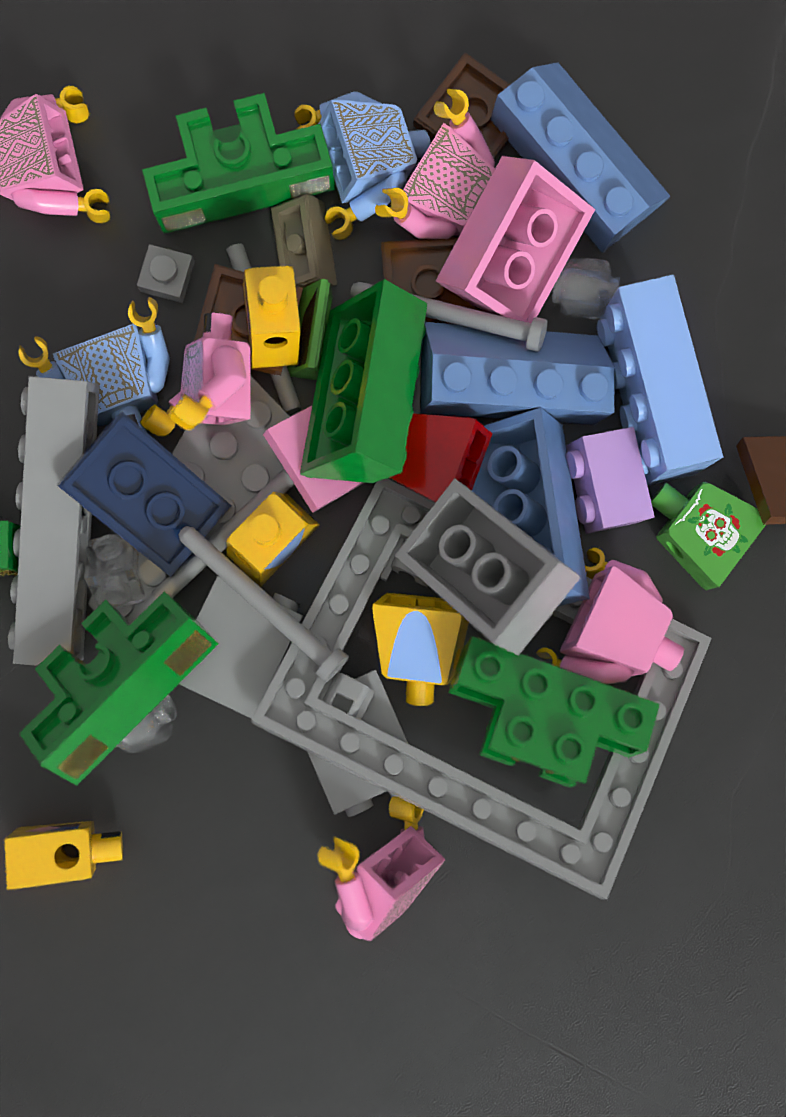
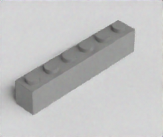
[8,376,100,666]

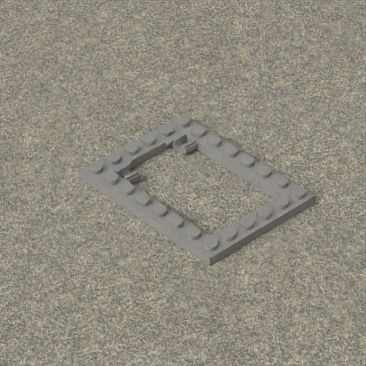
[251,478,712,899]

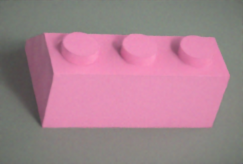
[436,156,595,323]

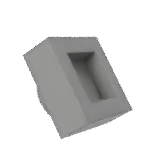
[137,244,195,303]

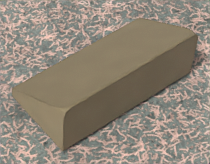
[271,193,337,288]

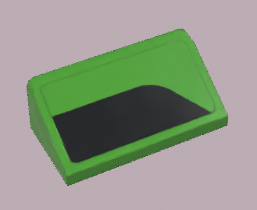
[287,279,333,380]

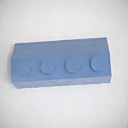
[490,63,670,253]
[420,322,614,425]
[472,407,590,607]

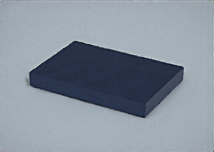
[56,411,232,577]

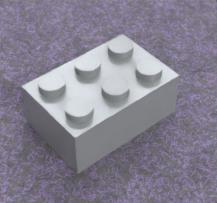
[395,479,581,655]

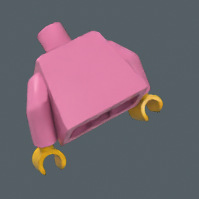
[536,547,684,684]

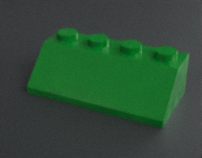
[300,279,428,483]

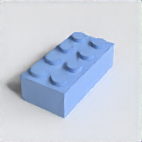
[597,274,723,486]

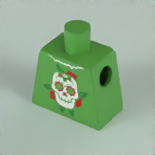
[651,482,766,590]

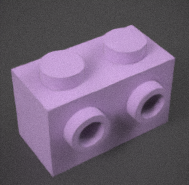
[566,427,655,534]

